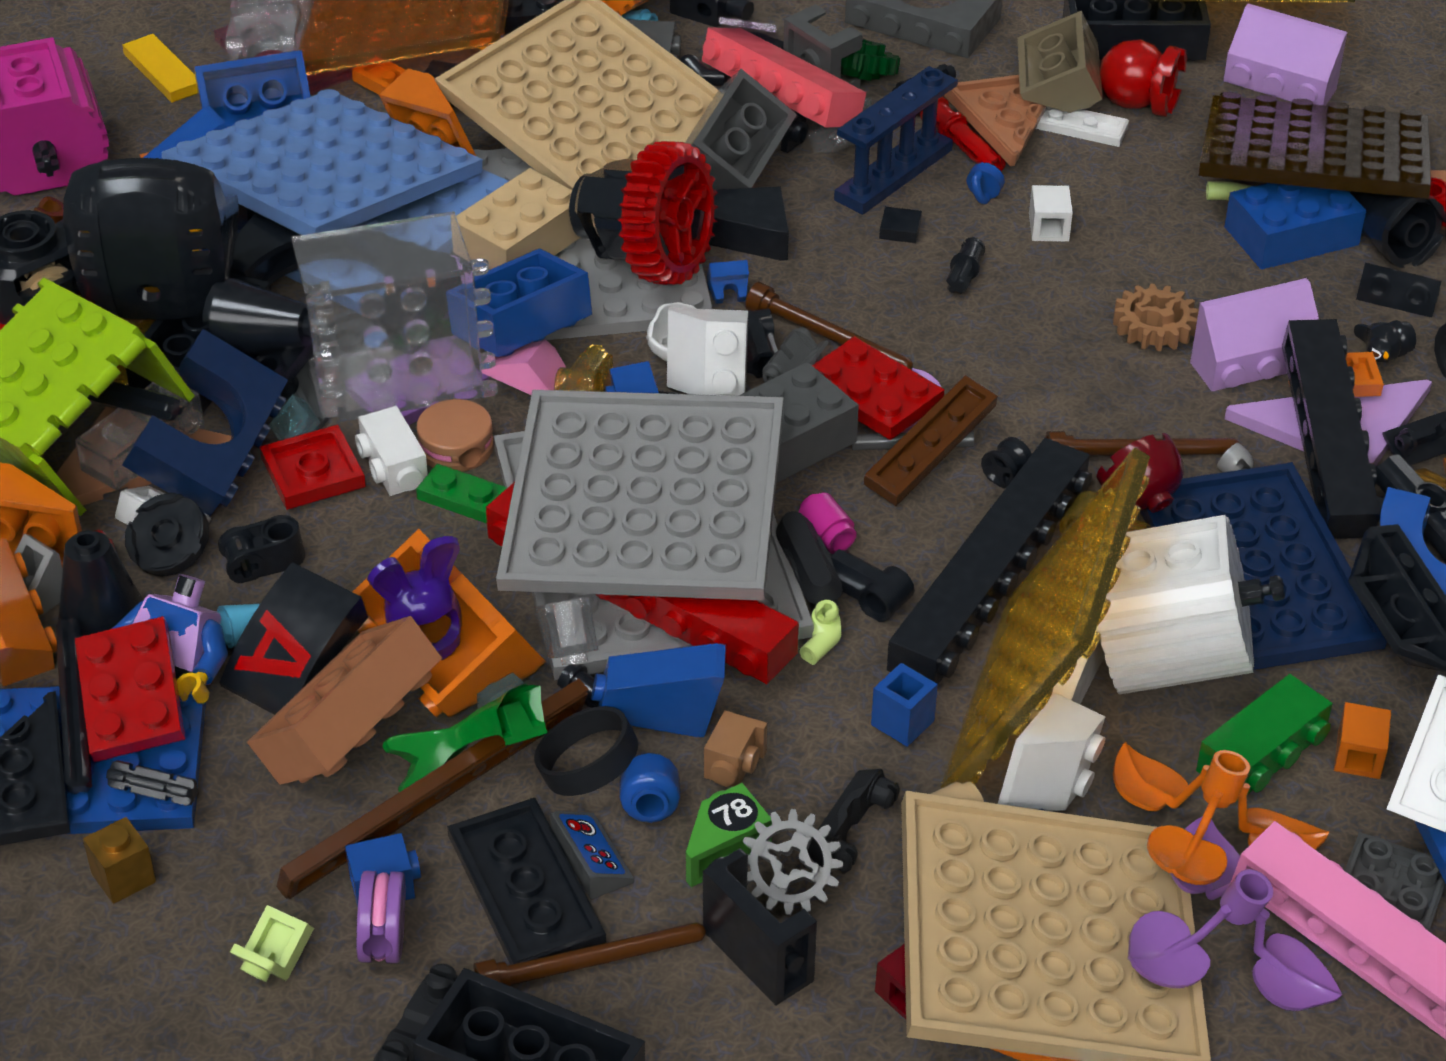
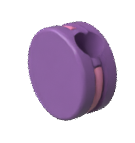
[356,871,406,963]

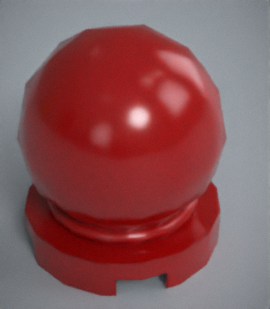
[1100,39,1187,117]

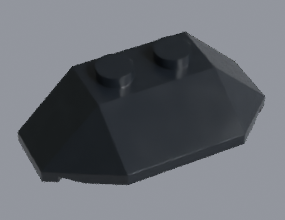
[1348,524,1446,672]

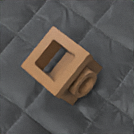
[704,710,767,787]

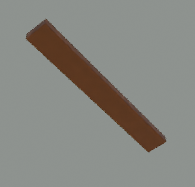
[276,678,589,899]

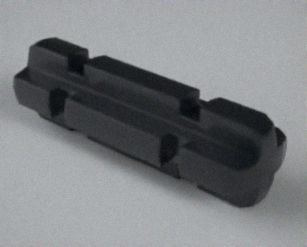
[106,760,198,806]

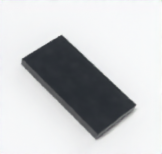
[447,797,606,965]

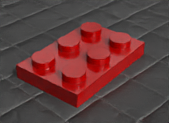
[812,336,945,440]
[75,616,185,762]

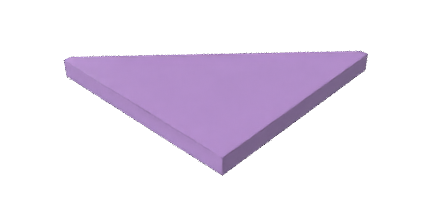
[1225,379,1432,466]

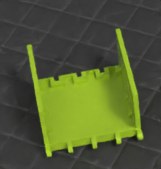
[0,277,195,516]

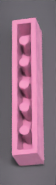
[1231,821,1446,1040]

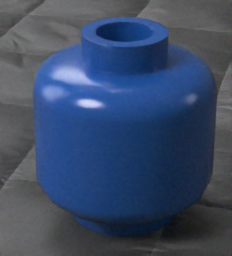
[619,753,680,823]

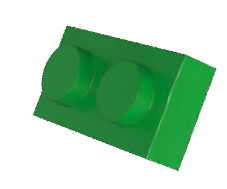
[416,463,506,524]

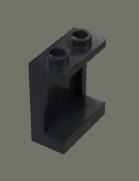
[703,849,817,1006]

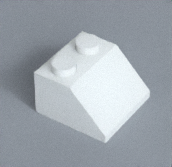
[667,308,748,396]
[998,693,1106,811]

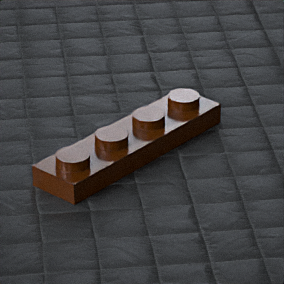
[864,375,998,506]

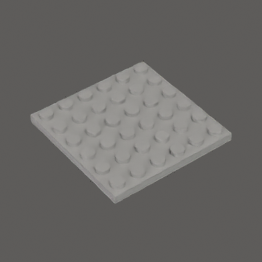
[496,390,784,600]

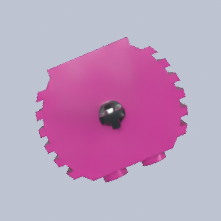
[0,37,109,196]

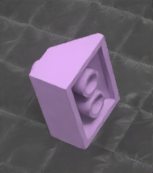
[1224,3,1347,106]
[1190,278,1319,391]

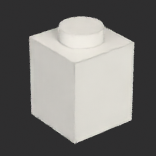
[1029,185,1073,241]

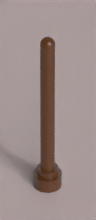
[745,282,913,370]
[1045,431,1240,455]
[473,922,706,986]

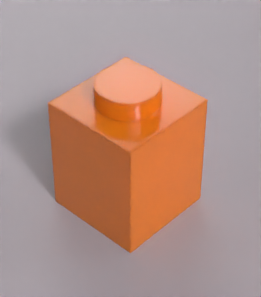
[1334,702,1391,779]

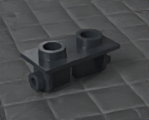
[1356,263,1442,318]
[1382,411,1446,466]

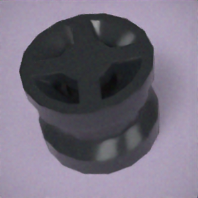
[981,437,1032,489]

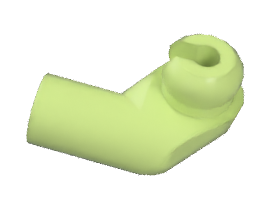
[1206,181,1251,200]
[800,600,841,665]

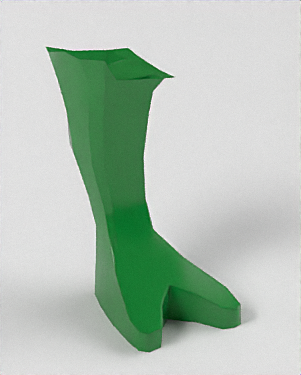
[382,684,547,792]

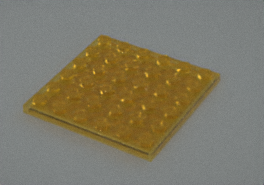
[940,447,1150,788]

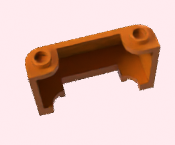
[352,529,546,718]

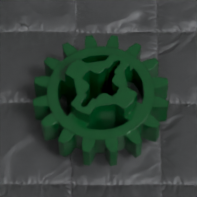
[841,39,901,80]

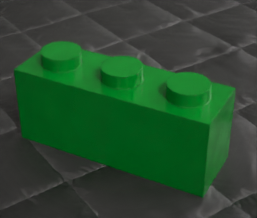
[1196,674,1333,801]

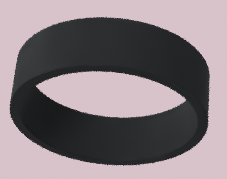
[534,706,638,796]

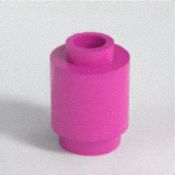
[799,493,857,554]

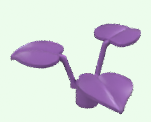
[1128,816,1342,1011]

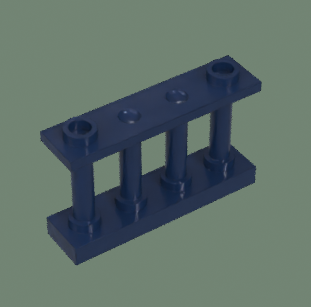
[834,66,958,215]

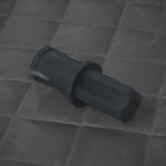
[946,237,985,294]

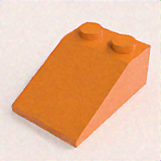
[379,68,476,156]
[0,462,82,568]

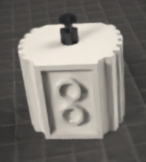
[1092,515,1285,695]

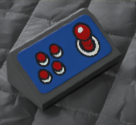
[550,811,634,899]

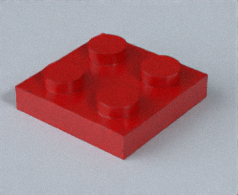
[260,424,366,510]

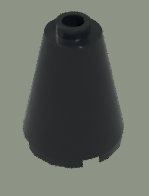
[1350,191,1446,268]
[203,278,322,356]
[58,530,143,636]

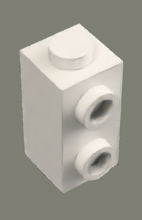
[355,405,428,496]

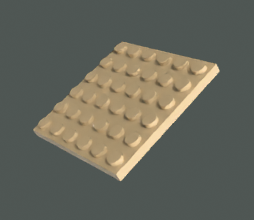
[435,0,719,190]
[901,791,1211,1061]

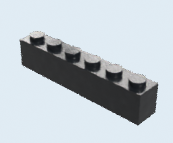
[1282,319,1383,539]

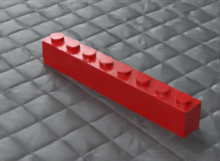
[486,482,799,684]

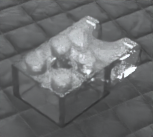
[225,0,315,61]

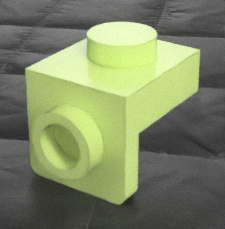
[230,905,314,982]

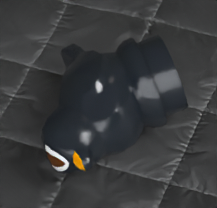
[1354,320,1416,363]

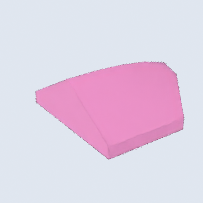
[481,339,571,395]

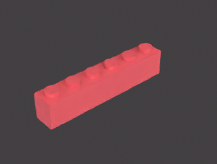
[702,27,867,128]

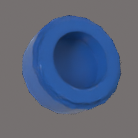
[966,162,1005,204]

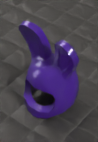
[367,536,462,660]

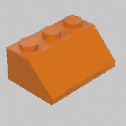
[0,538,57,687]

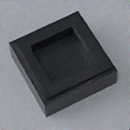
[879,206,922,243]

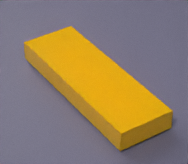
[122,34,198,103]

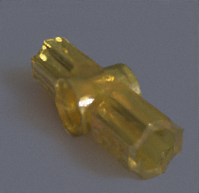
[554,345,614,392]

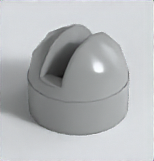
[1217,443,1254,472]

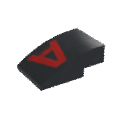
[219,562,368,715]

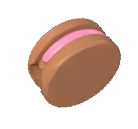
[416,399,494,472]

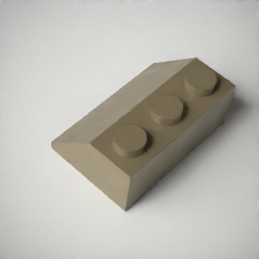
[1017,11,1103,113]

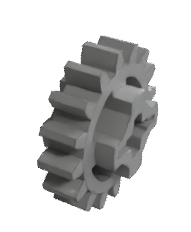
[743,809,843,915]

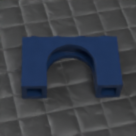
[122,329,288,517]

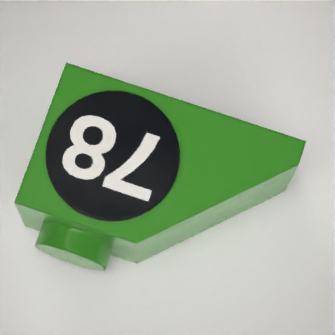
[686,783,772,887]

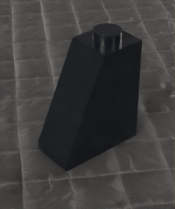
[709,186,789,261]

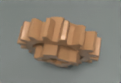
[1113,284,1199,351]

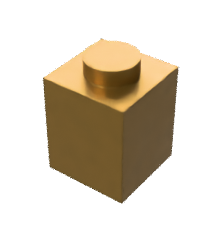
[83,817,156,904]

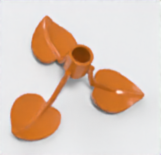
[1113,742,1329,885]

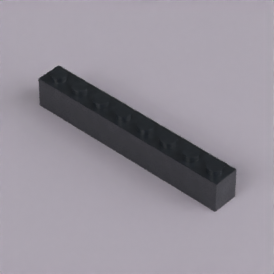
[887,438,1092,684]

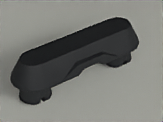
[776,511,843,606]
[808,768,900,873]
[373,963,458,1061]

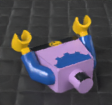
[112,574,228,703]

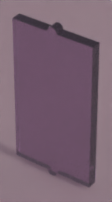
[718,17,777,33]

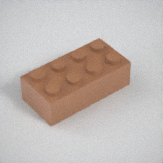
[247,616,442,785]

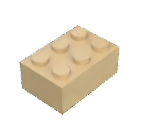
[450,168,580,273]

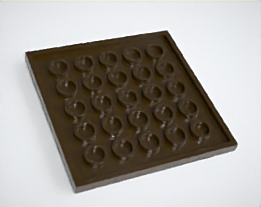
[1198,92,1431,199]

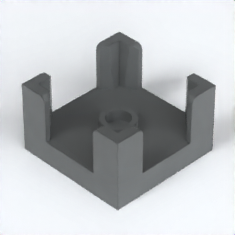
[783,4,863,89]

